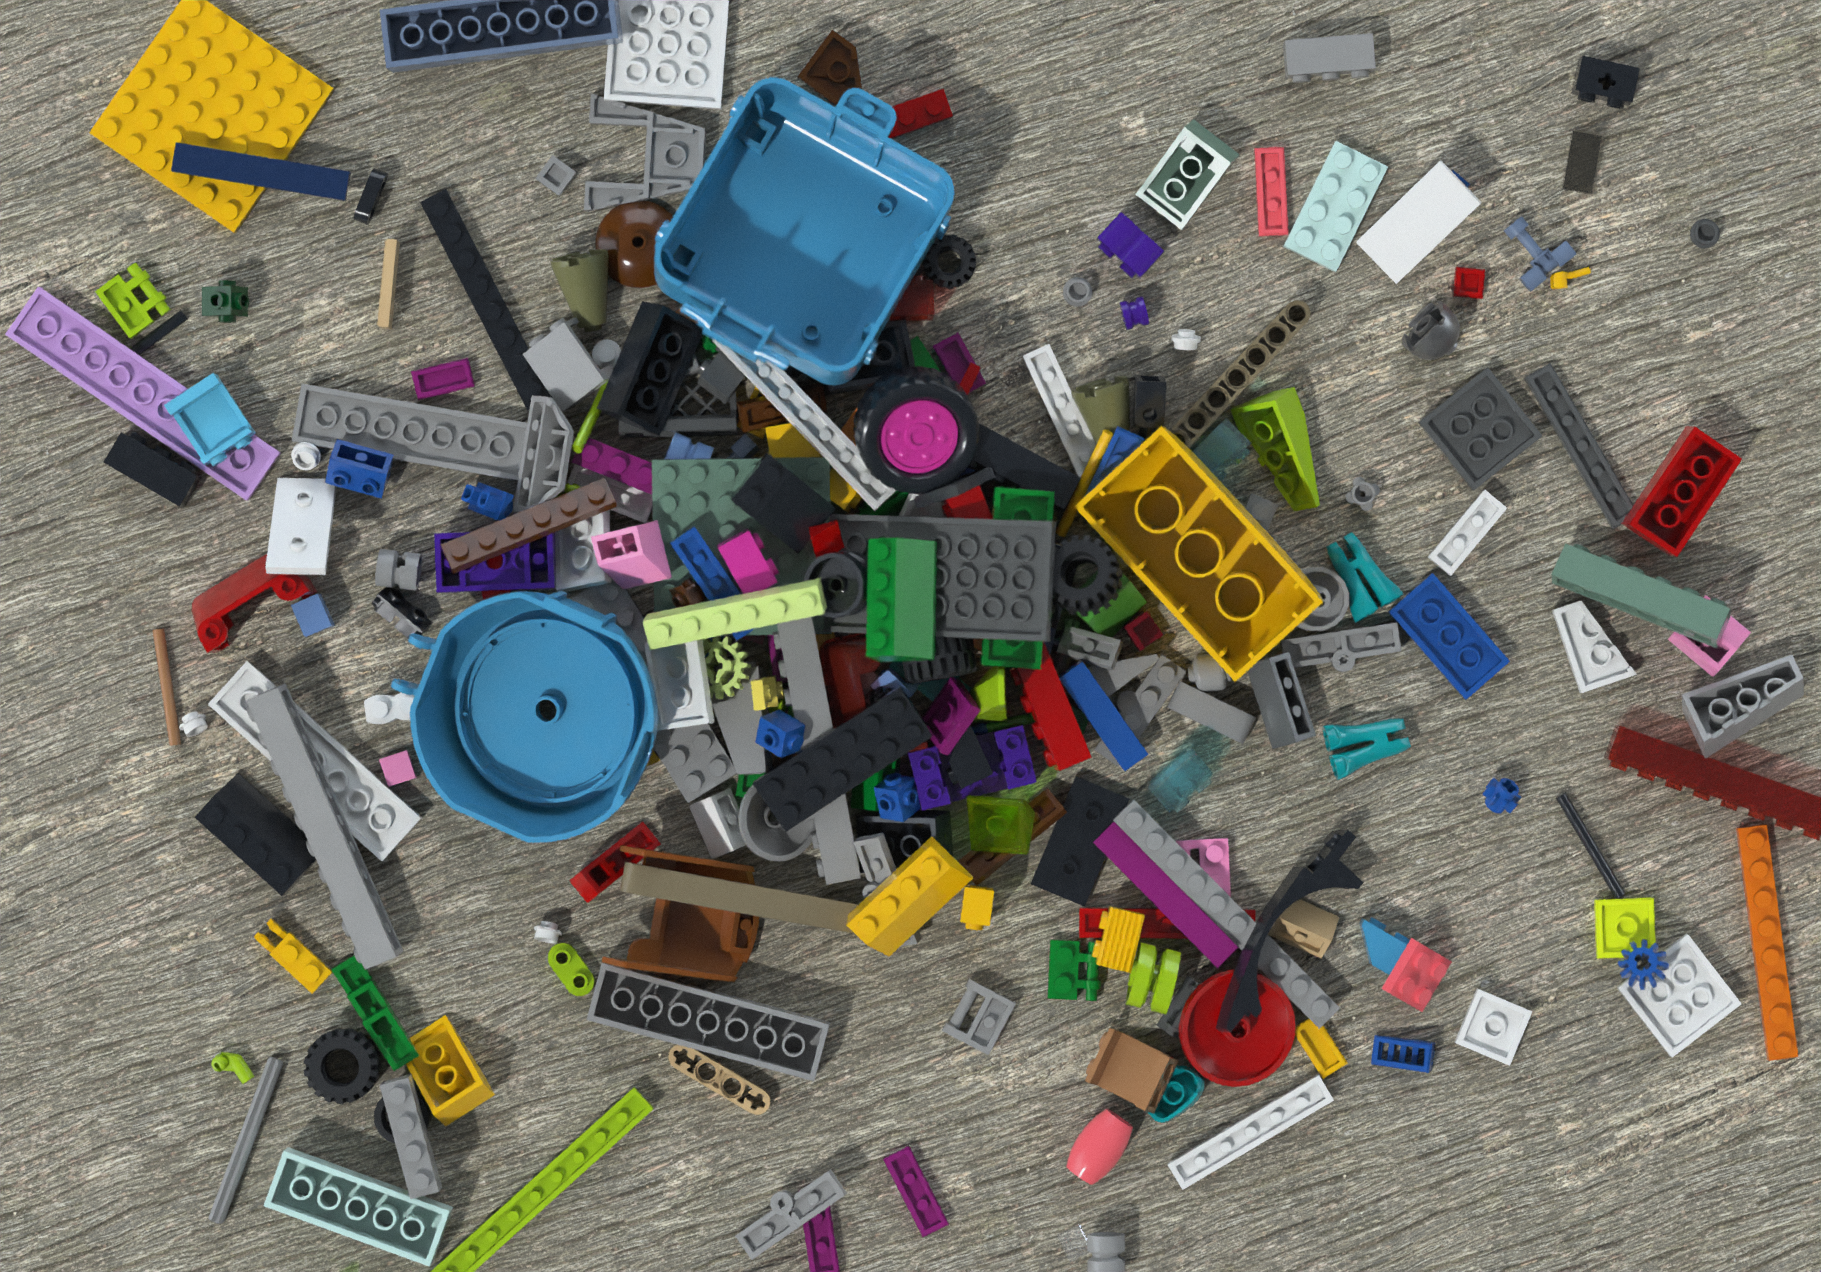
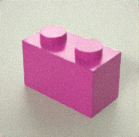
[717,528,779,594]

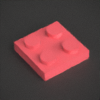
[1381,938,1452,1012]

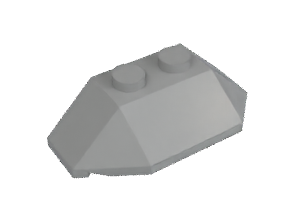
[513,395,574,512]

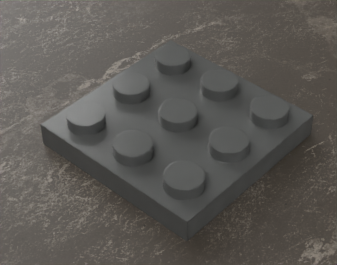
[1418,367,1542,491]

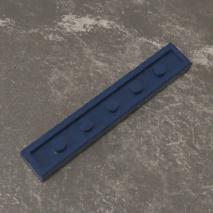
[171,142,351,201]

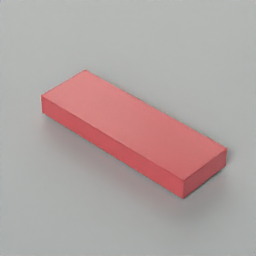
[1254,147,1288,237]

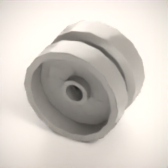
[1296,567,1349,631]

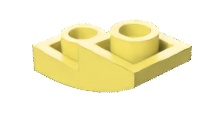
[751,675,784,711]

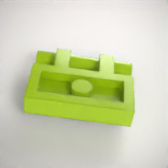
[95,263,171,339]

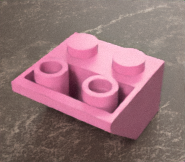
[591,520,672,589]
[1668,595,1751,677]

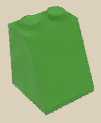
[1076,569,1147,637]

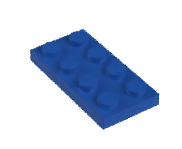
[1388,573,1510,700]

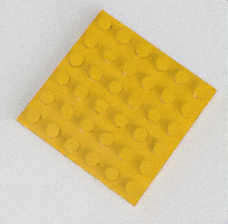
[89,0,335,233]

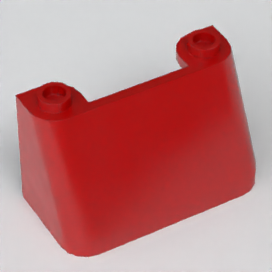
[191,554,318,653]

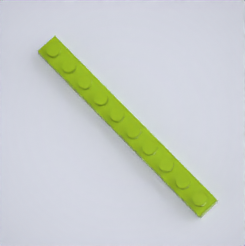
[430,1086,654,1272]

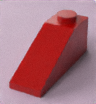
[569,822,661,903]

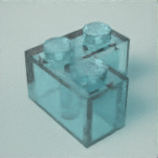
[1192,419,1251,481]

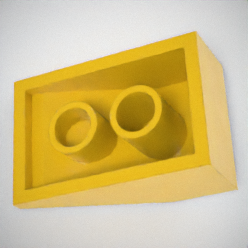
[406,1015,495,1126]

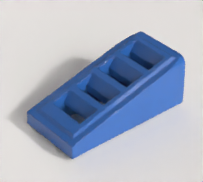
[1371,1035,1435,1073]

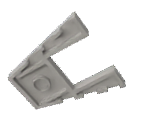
[584,94,706,212]

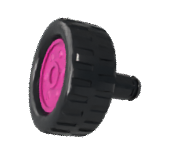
[853,366,980,494]

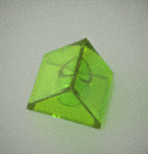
[967,795,1035,855]

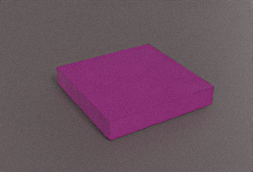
[922,677,981,756]

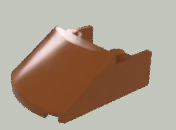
[602,845,760,982]

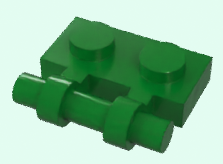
[1047,939,1101,1001]

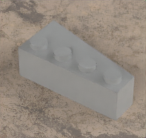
[1682,655,1804,759]

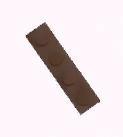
[958,788,1067,886]

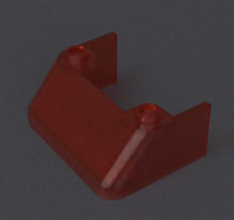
[819,633,928,752]

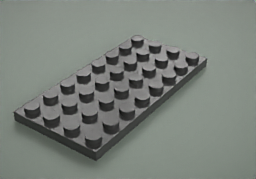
[823,514,1056,642]

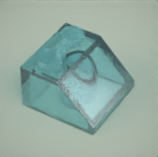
[1145,747,1213,813]

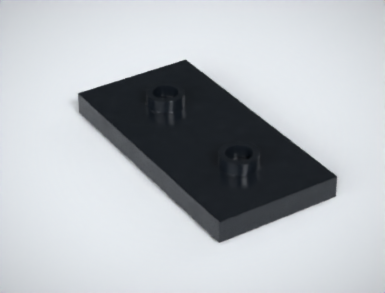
[1030,776,1130,907]

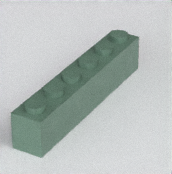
[1551,544,1731,648]

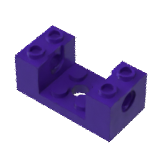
[434,532,556,593]
[908,725,1037,811]

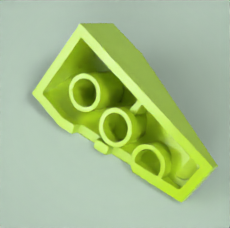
[1230,387,1320,511]
[970,666,1007,723]

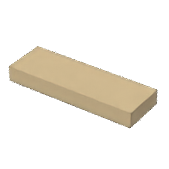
[377,239,400,330]

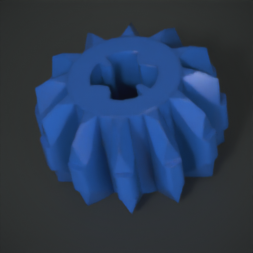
[1618,939,1669,990]

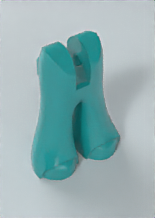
[1326,532,1404,623]
[1322,718,1411,780]

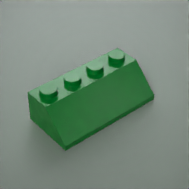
[866,537,937,662]

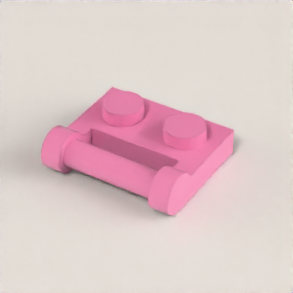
[1176,838,1231,899]

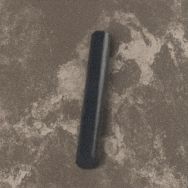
[130,310,188,355]

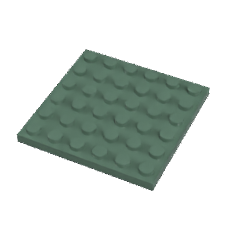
[652,457,831,636]

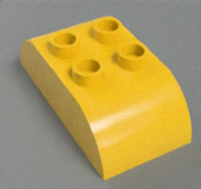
[1074,426,1323,682]

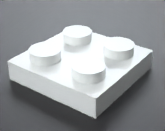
[1455,988,1532,1066]

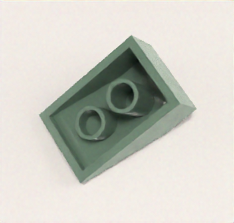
[1136,119,1240,230]

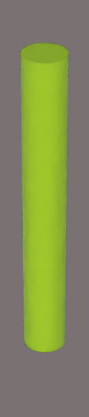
[571,382,608,453]

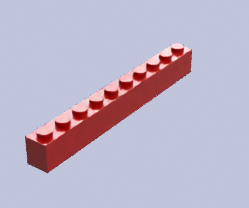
[941,485,1092,771]

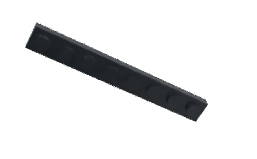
[420,189,552,411]

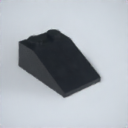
[822,319,915,396]
[730,452,836,554]
[856,810,953,873]

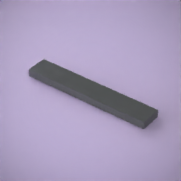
[1524,363,1633,530]

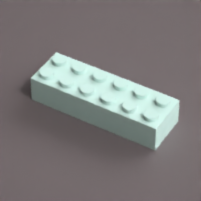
[264,1147,453,1267]

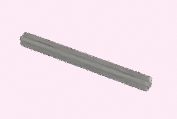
[209,1057,283,1224]

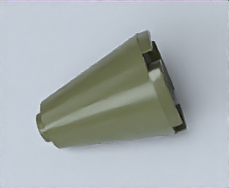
[550,249,609,332]
[1071,376,1130,444]

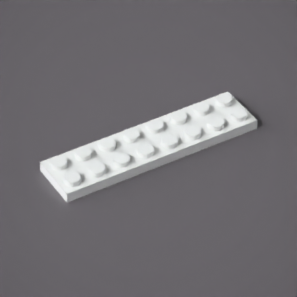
[208,661,422,861]

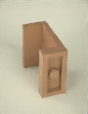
[1085,1028,1179,1113]

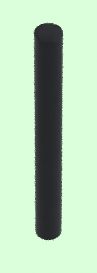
[1556,792,1625,899]

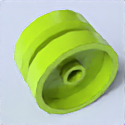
[1125,942,1181,1014]

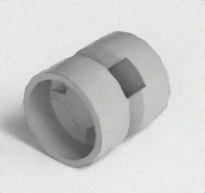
[375,549,422,591]
[1087,1232,1125,1272]

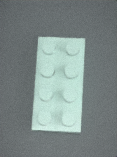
[1283,141,1388,272]

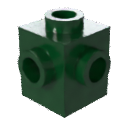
[202,280,249,323]

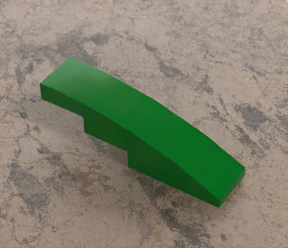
[331,954,419,1071]

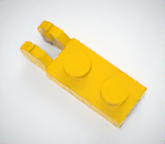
[254,918,333,994]

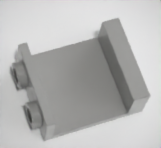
[522,317,613,412]

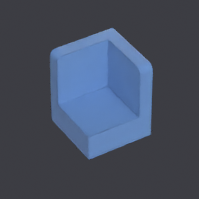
[291,594,335,637]
[870,668,921,698]

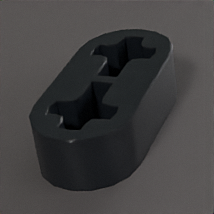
[354,168,388,225]

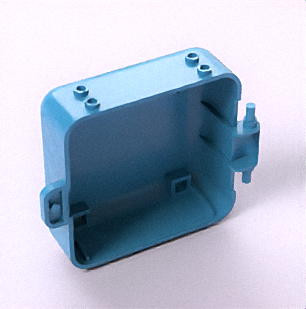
[654,77,954,385]

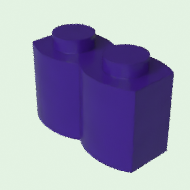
[1097,212,1164,279]

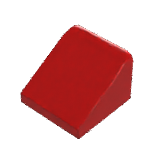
[809,520,844,559]

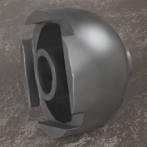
[1402,301,1460,360]

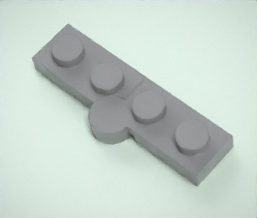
[1280,622,1401,672]
[1094,654,1186,766]
[853,833,922,947]
[735,1169,847,1260]

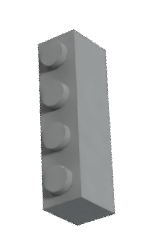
[380,1074,442,1199]

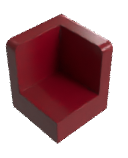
[1123,611,1163,651]

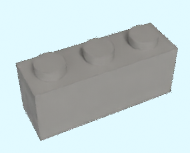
[1283,33,1376,83]

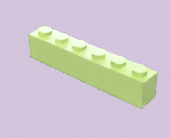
[643,578,827,650]

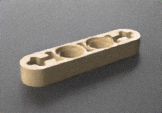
[669,1044,771,1115]

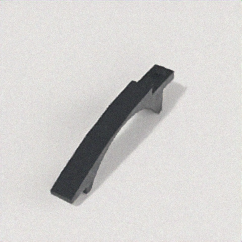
[1216,829,1364,1033]

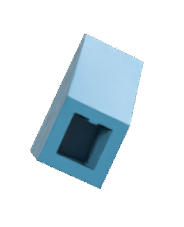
[1359,917,1410,975]

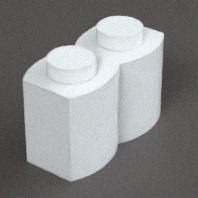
[364,693,415,724]

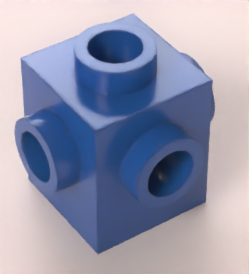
[874,773,921,822]

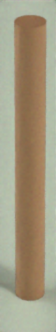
[152,628,181,746]

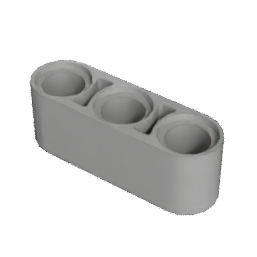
[1167,681,1256,744]

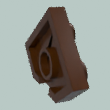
[798,30,862,106]

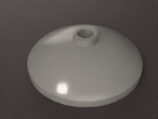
[739,785,816,861]

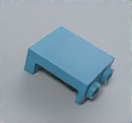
[164,373,256,467]

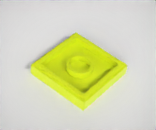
[1594,897,1656,958]

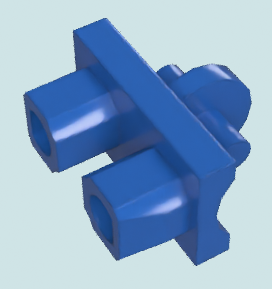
[461,482,514,521]

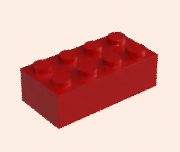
[1621,426,1742,557]

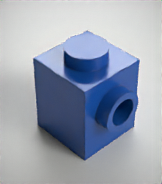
[755,710,806,758]

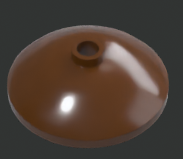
[595,200,673,288]

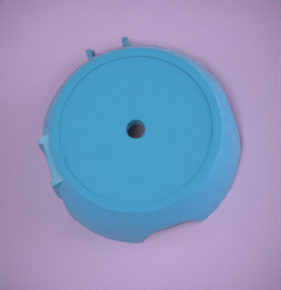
[391,591,658,843]

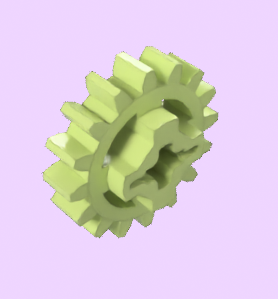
[702,636,751,700]

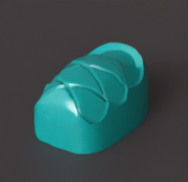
[1148,1065,1205,1123]

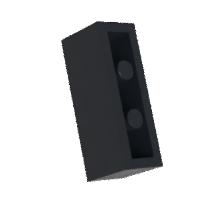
[103,430,202,508]

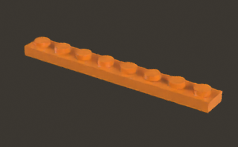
[1736,824,1798,1061]

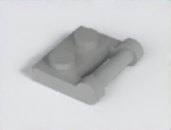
[942,978,1016,1055]

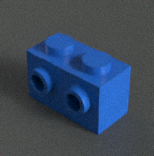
[325,439,394,499]

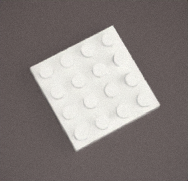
[604,0,729,110]

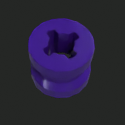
[1119,296,1150,330]

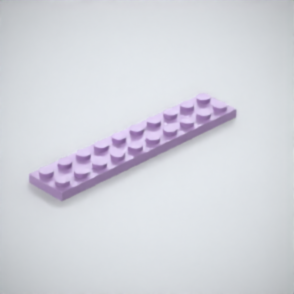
[5,286,281,501]

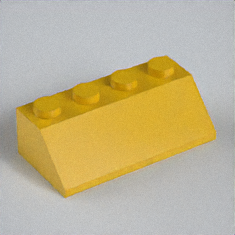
[846,836,973,957]

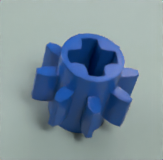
[1482,778,1521,814]

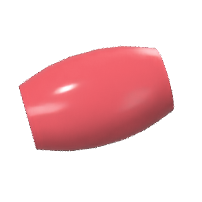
[1066,1109,1133,1185]

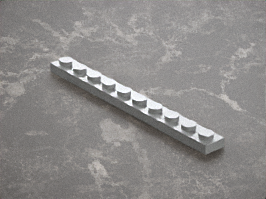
[1113,799,1340,1029]

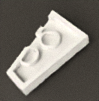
[1552,601,1637,693]

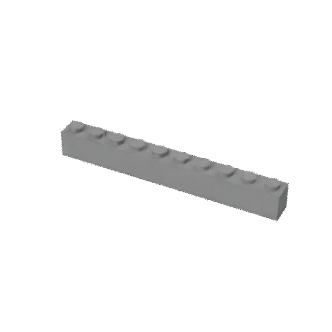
[773,617,861,885]
[246,683,403,970]

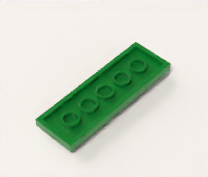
[981,487,1054,670]

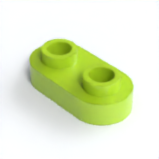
[548,943,595,996]

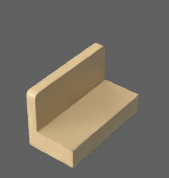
[1268,899,1339,959]

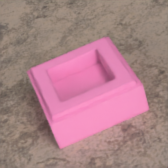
[379,750,417,787]

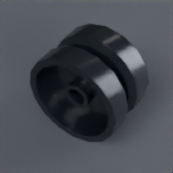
[804,550,868,618]

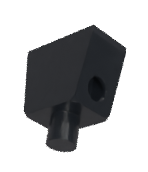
[1133,375,1166,444]

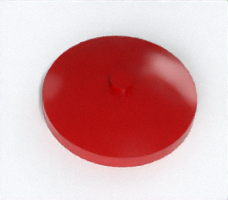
[1179,970,1296,1087]

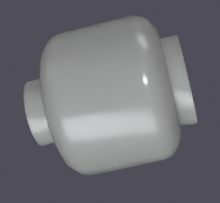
[1188,654,1232,692]

